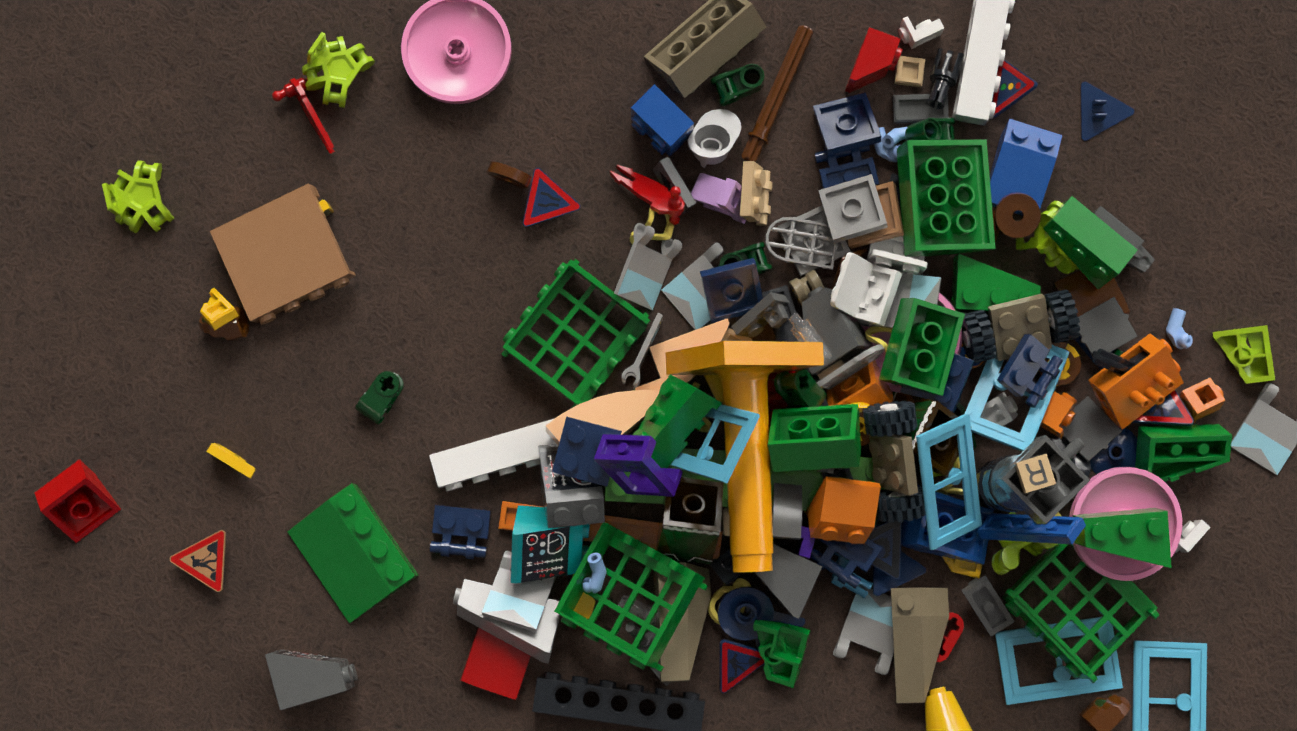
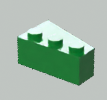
[1043,196,1137,289]
[951,253,1041,314]
[633,374,722,468]
[1135,424,1232,482]
[1073,508,1172,568]

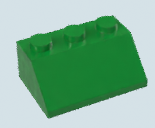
[879,298,965,396]
[768,404,861,472]

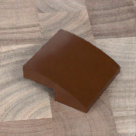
[1054,271,1130,317]

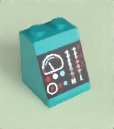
[511,505,590,584]

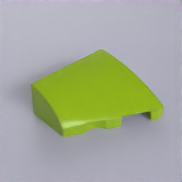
[1213,325,1275,384]

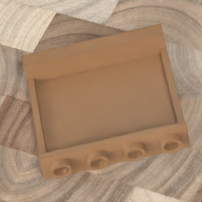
[210,183,356,325]

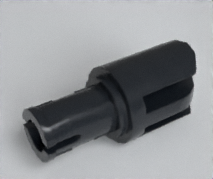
[927,48,964,109]

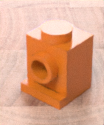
[1179,378,1226,423]
[1040,392,1077,439]

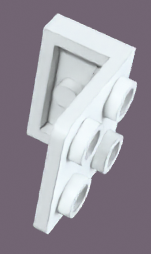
[867,236,928,275]
[830,252,902,326]

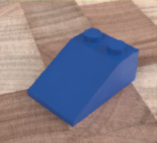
[990,119,1062,215]
[901,491,993,565]

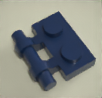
[814,145,879,189]
[997,334,1063,408]
[430,505,491,560]
[810,539,882,589]

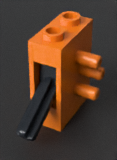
[1088,334,1184,430]

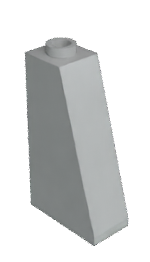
[453,579,560,664]

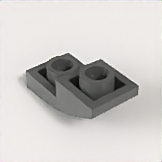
[772,483,802,540]

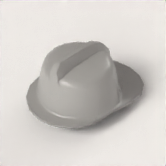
[688,109,741,168]

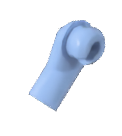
[874,127,900,162]
[882,127,907,148]
[1166,308,1193,349]
[583,553,607,594]

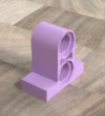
[691,173,746,224]

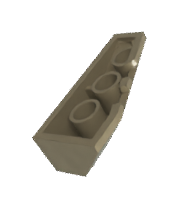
[653,562,711,683]
[891,588,949,703]

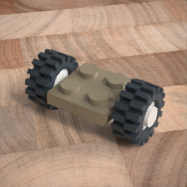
[961,289,1080,363]
[863,401,926,523]

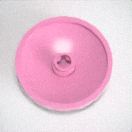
[401,0,512,104]
[1069,467,1182,581]

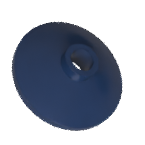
[1090,427,1137,474]
[718,587,774,640]

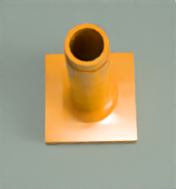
[665,341,824,572]

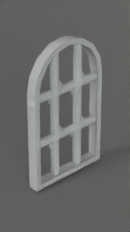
[765,217,838,270]
[817,344,885,390]

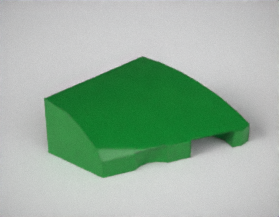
[753,620,810,688]

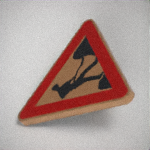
[170,530,226,592]

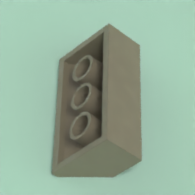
[644,0,766,98]

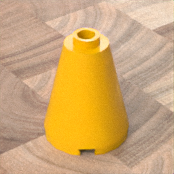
[925,687,973,731]

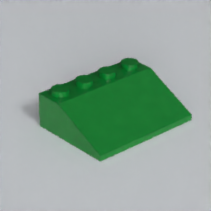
[896,140,996,257]
[287,483,419,623]

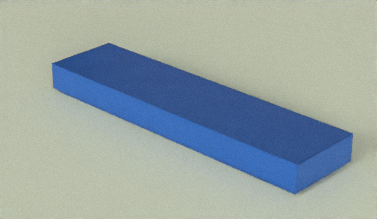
[977,513,1086,544]

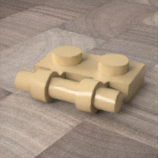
[740,161,773,226]

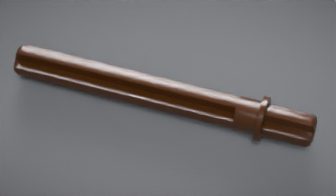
[742,25,813,162]

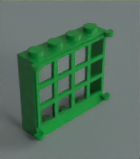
[501,259,650,408]
[554,522,708,672]
[1002,544,1160,683]

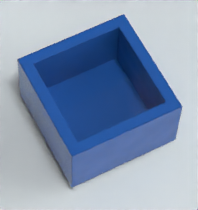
[631,84,694,156]

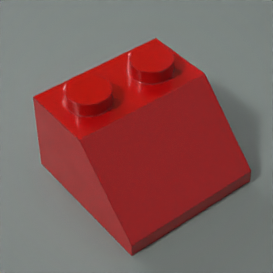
[845,27,902,93]
[35,459,121,543]

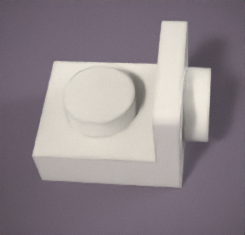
[898,16,944,49]
[980,392,1018,426]
[1175,520,1210,553]

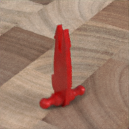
[272,76,335,154]
[610,165,685,225]

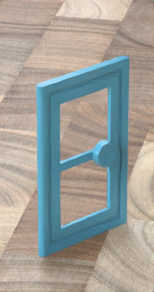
[965,345,1070,452]
[670,404,760,484]
[916,414,982,550]
[995,617,1123,705]
[1132,641,1207,731]

